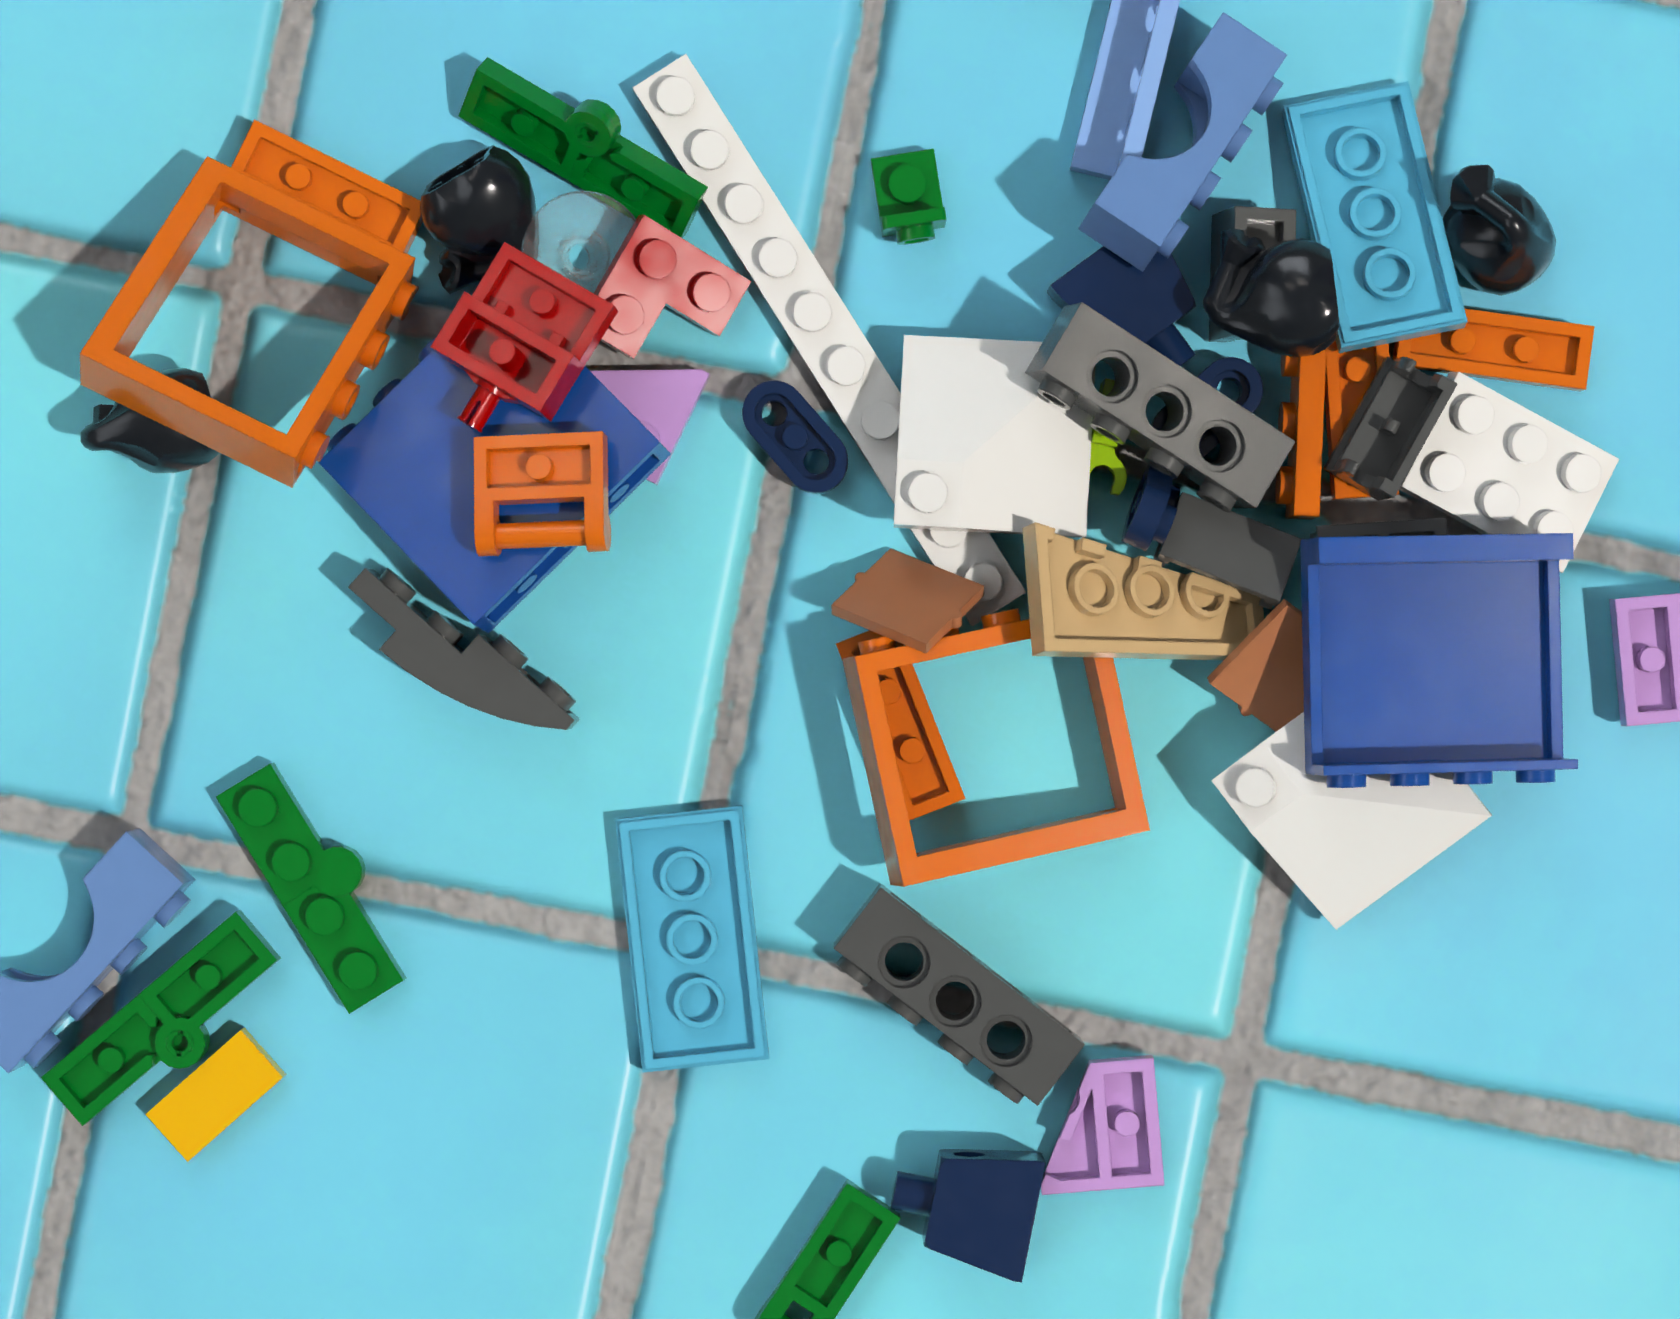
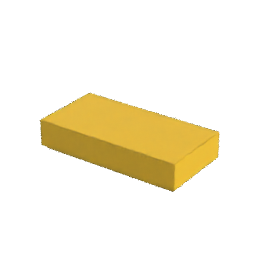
[145,1027,287,1162]

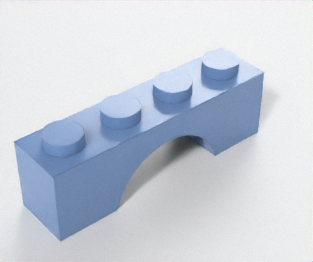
[1078,12,1287,272]
[0,828,196,1073]

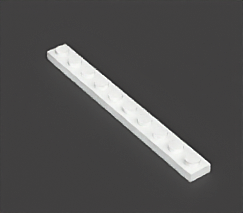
[632,54,1026,626]

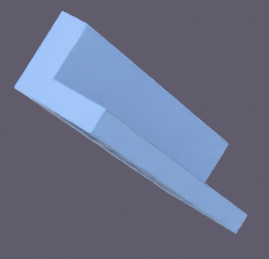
[1070,0,1180,180]

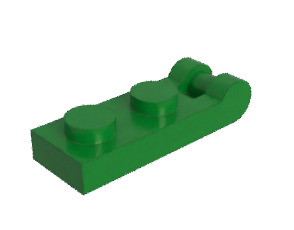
[755,1179,901,1319]

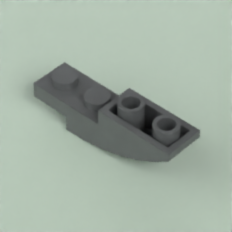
[348,568,579,730]

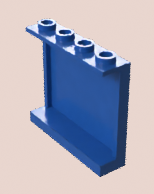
[318,337,671,634]
[1300,533,1578,788]

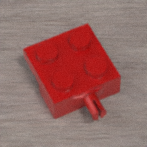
[431,242,618,433]

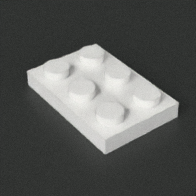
[1399,372,1619,573]

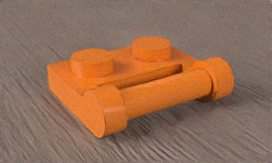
[474,431,611,557]

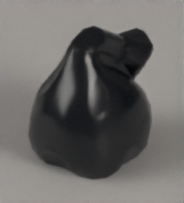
[420,145,537,294]
[1442,165,1556,296]
[1203,228,1339,358]
[80,368,219,473]

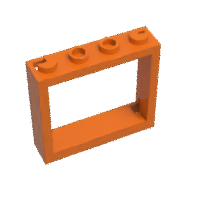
[80,156,419,488]
[842,608,1150,887]

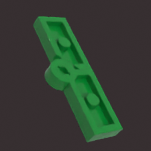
[458,57,708,238]
[216,763,406,1014]
[41,910,281,1126]

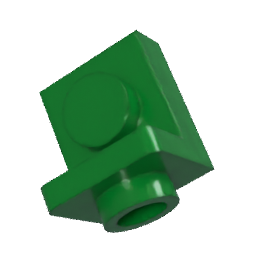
[871,149,947,245]

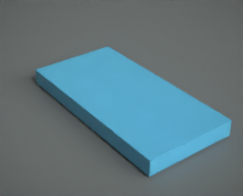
[1281,81,1468,353]
[615,805,770,1073]

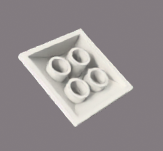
[894,335,1095,538]
[1211,712,1492,930]

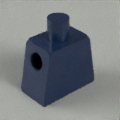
[1047,246,1196,366]
[890,1149,1046,1283]

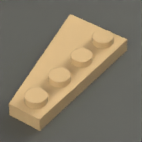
[1022,522,1264,660]

